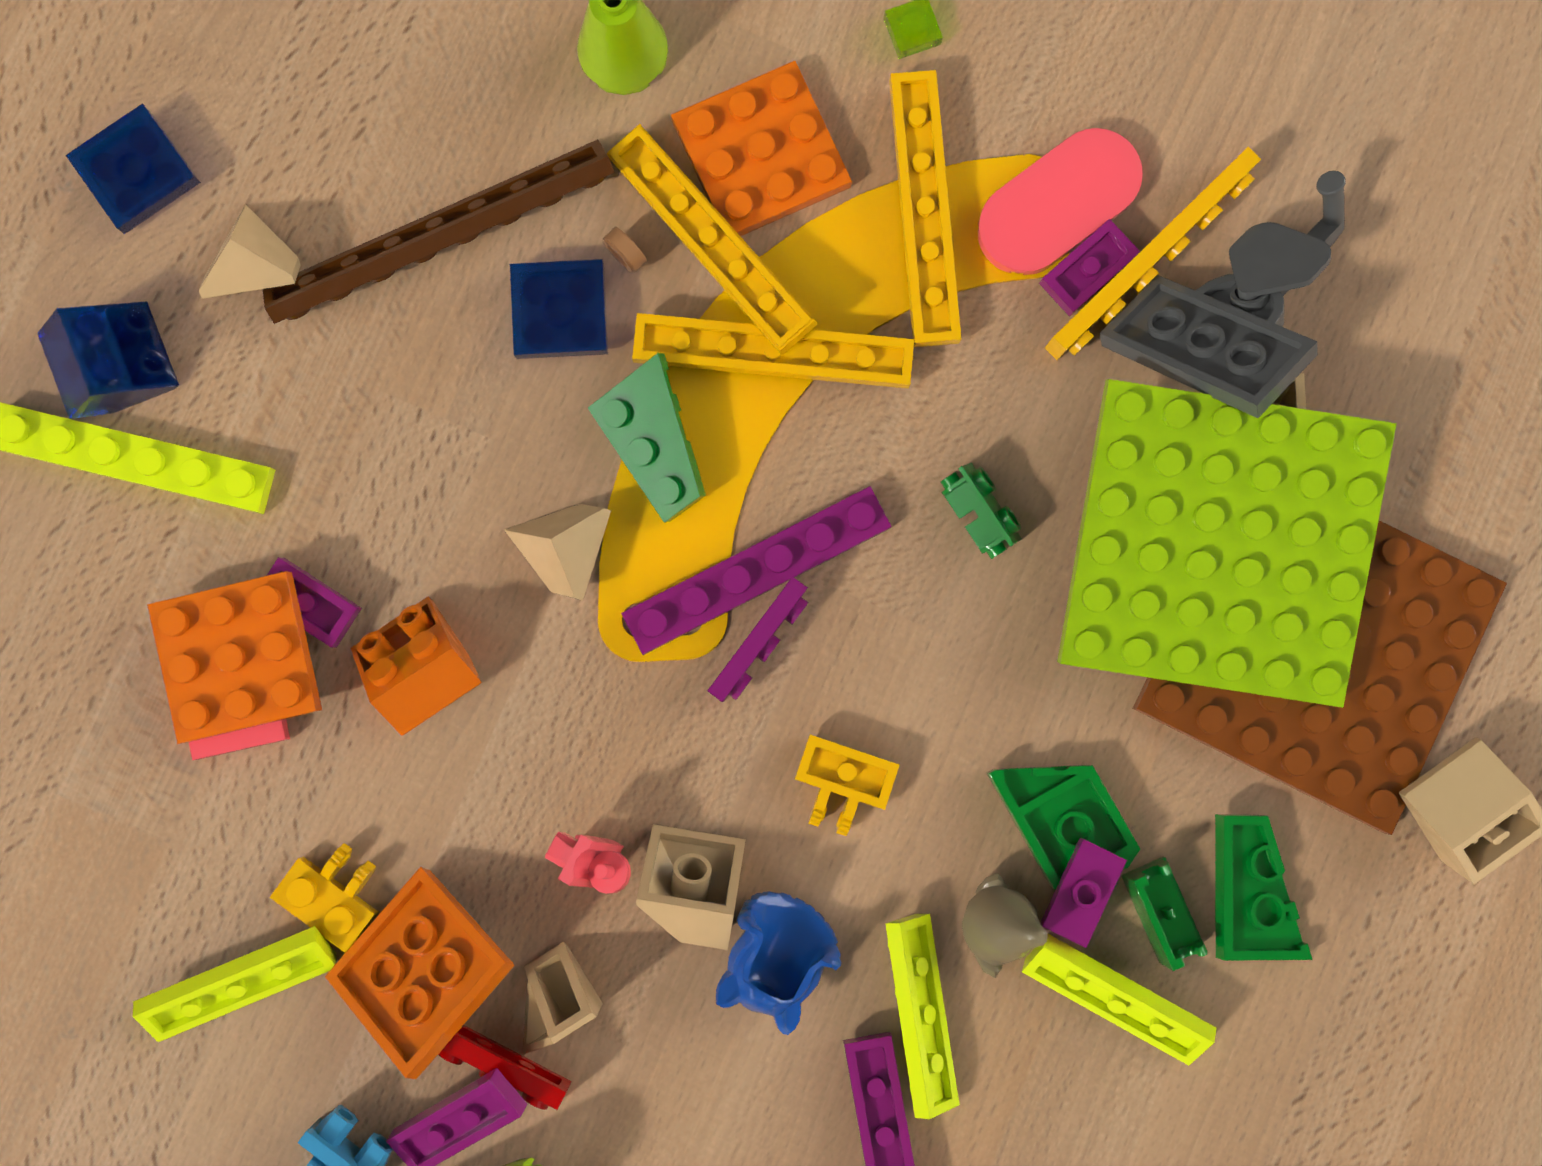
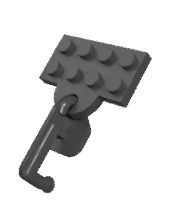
[1100,170,1346,418]

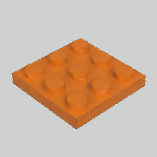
[671,61,852,236]
[147,571,322,744]
[325,867,515,1080]

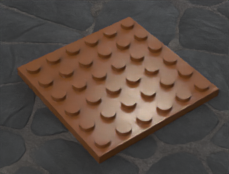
[1132,520,1507,835]

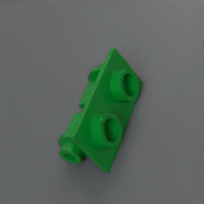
[940,463,1022,559]

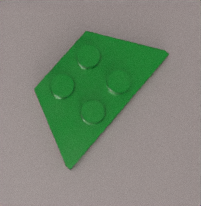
[987,765,1140,892]

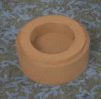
[603,227,647,273]

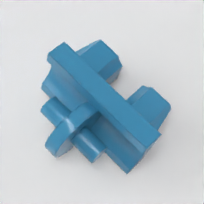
[298,1105,393,1166]

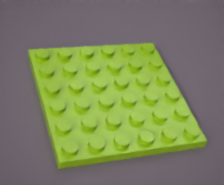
[1057,379,1397,708]

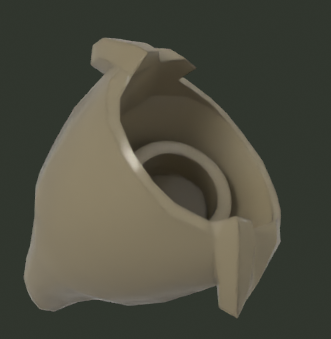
[962,873,1048,978]

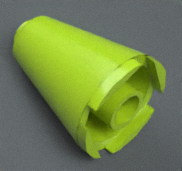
[577,0,668,95]

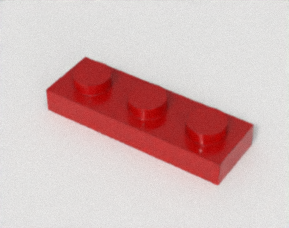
[438,1025,572,1110]

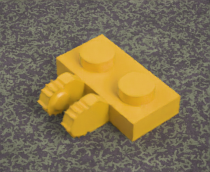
[794,734,900,836]
[269,843,379,953]

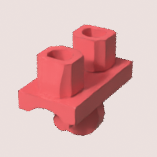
[545,832,631,894]

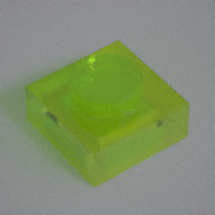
[883,0,943,59]

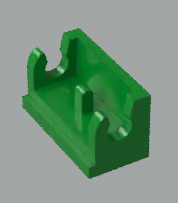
[1121,857,1208,971]

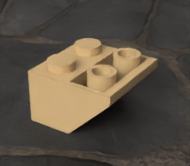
[1399,737,1542,884]

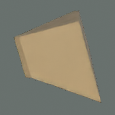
[199,204,301,299]
[504,504,611,601]
[522,942,603,1055]

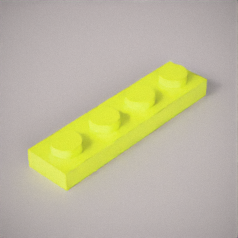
[885,914,960,1119]
[133,926,337,1042]
[1022,934,1217,1066]

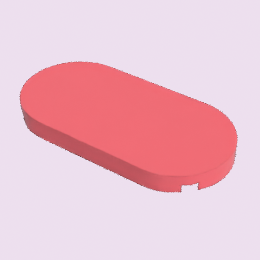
[978,128,1143,275]

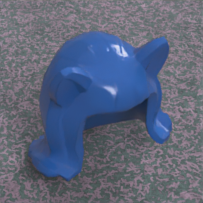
[716,891,842,1035]

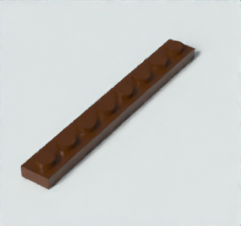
[262,139,615,324]

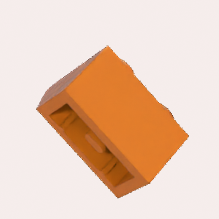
[350,596,482,736]

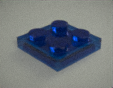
[66,103,201,234]
[510,259,608,359]

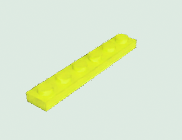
[0,402,276,514]

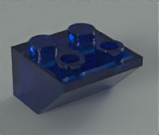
[37,301,179,419]

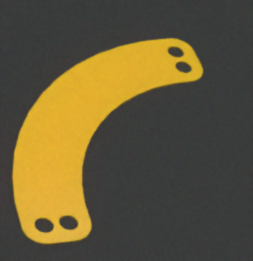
[598,154,1070,662]

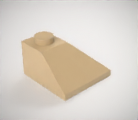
[636,824,746,950]

